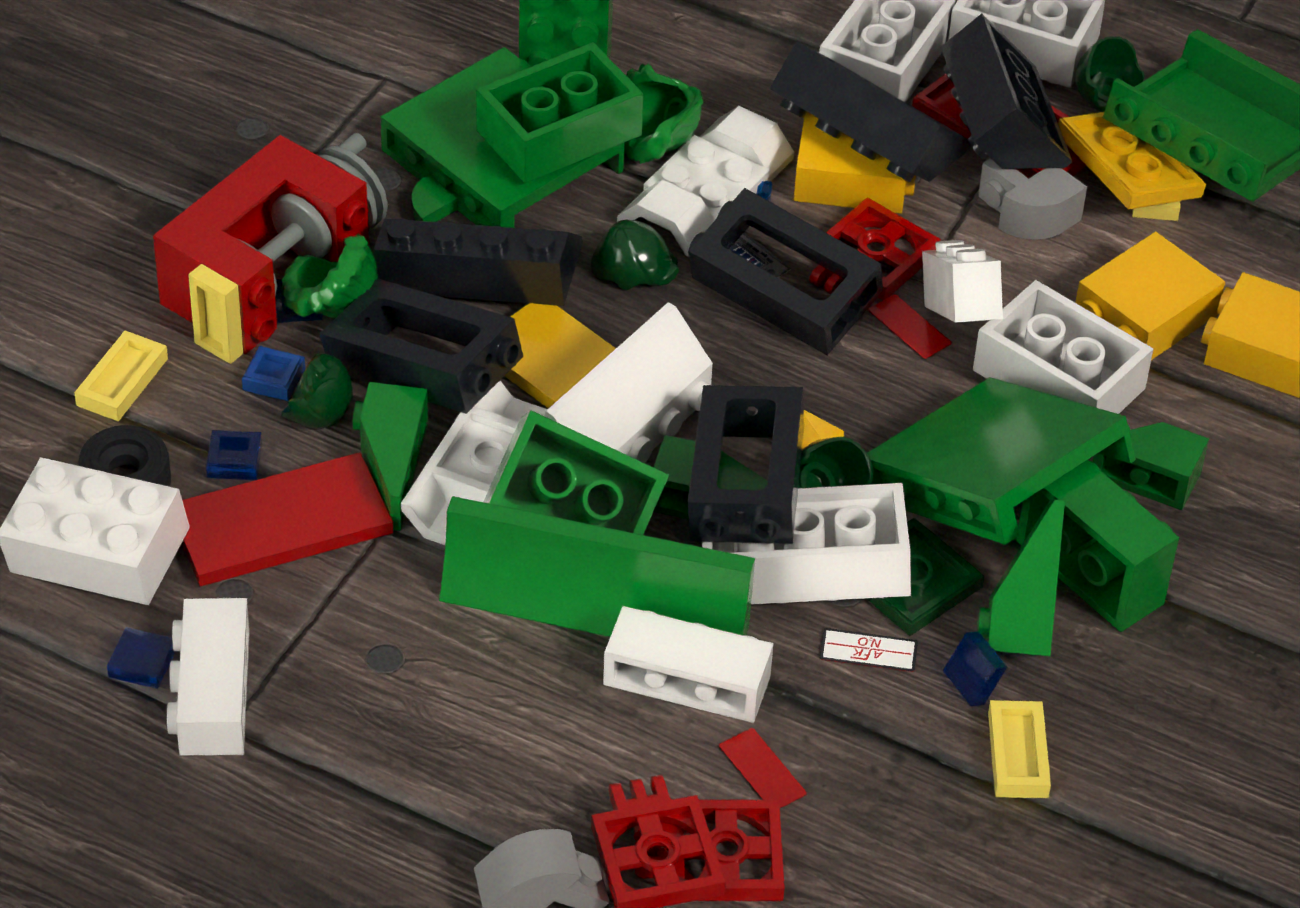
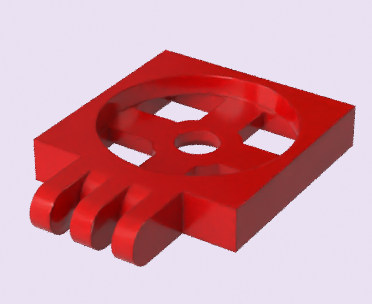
[809,197,941,300]
[591,774,726,908]
[634,799,785,901]

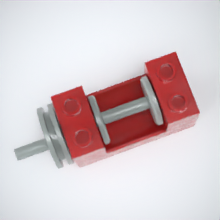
[153,133,388,355]

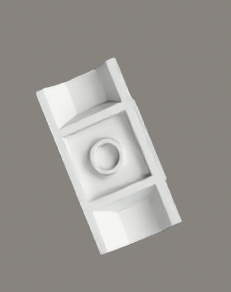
[617,106,794,257]
[401,381,547,545]

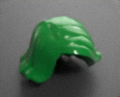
[624,64,704,164]
[281,233,378,319]

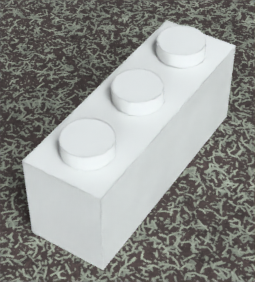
[922,240,1003,323]
[167,598,250,756]
[603,606,774,723]

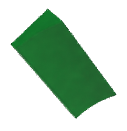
[439,496,755,637]

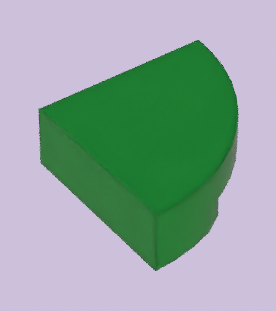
[412,174,458,222]

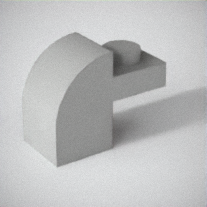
[978,158,1087,240]
[474,829,610,908]

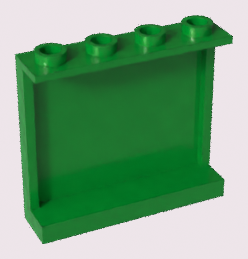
[1103,29,1300,202]
[381,47,624,228]
[867,377,1136,545]

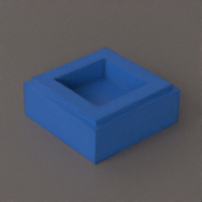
[242,346,305,401]

